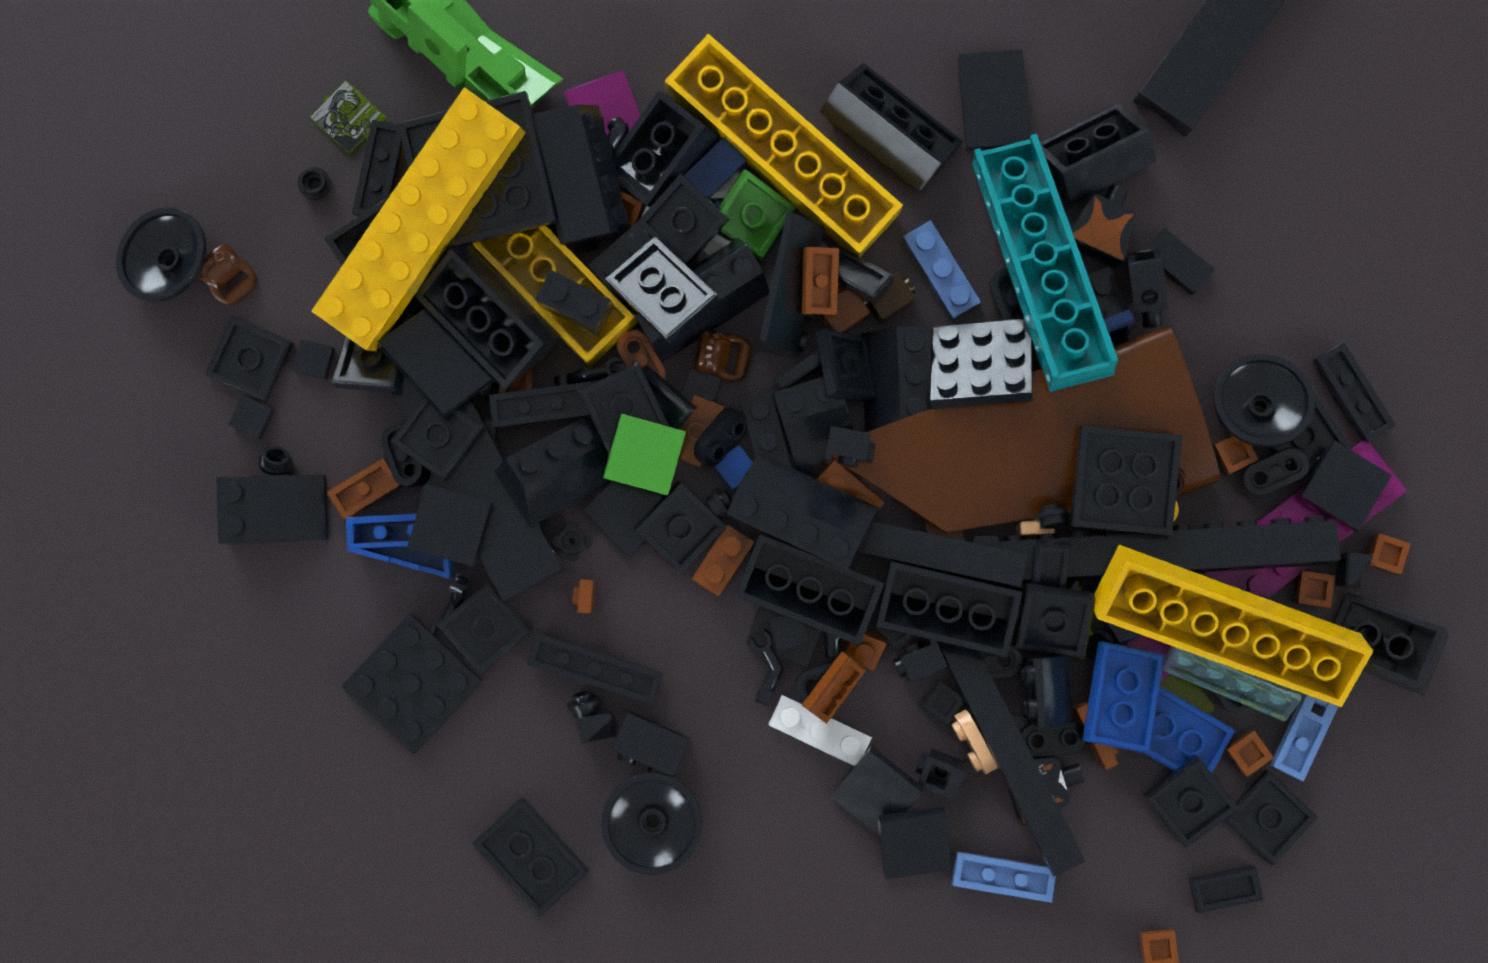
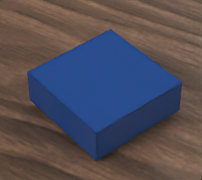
[714,445,753,491]

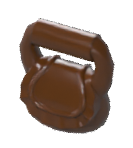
[198,244,257,305]
[695,330,752,382]

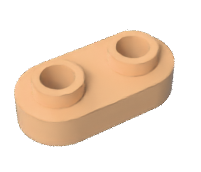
[951,709,997,775]

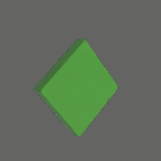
[718,169,796,261]
[603,413,686,495]

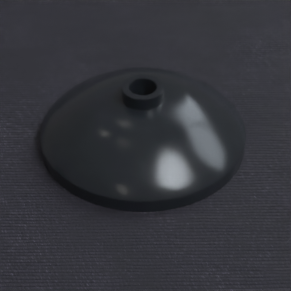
[116,207,207,302]
[1213,354,1315,447]
[601,773,702,875]

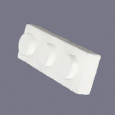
[768,695,872,766]

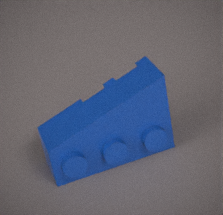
[346,514,455,579]

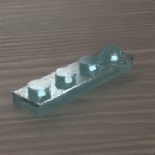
[1162,646,1301,722]

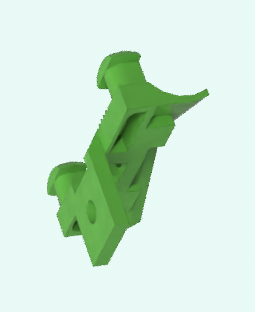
[368,0,563,112]

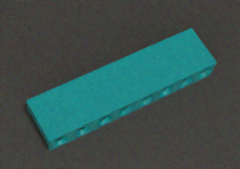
[972,134,1118,392]

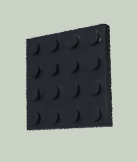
[398,91,558,250]

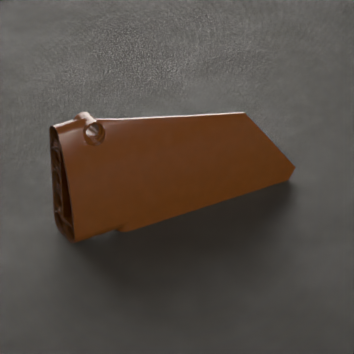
[837,327,1220,533]

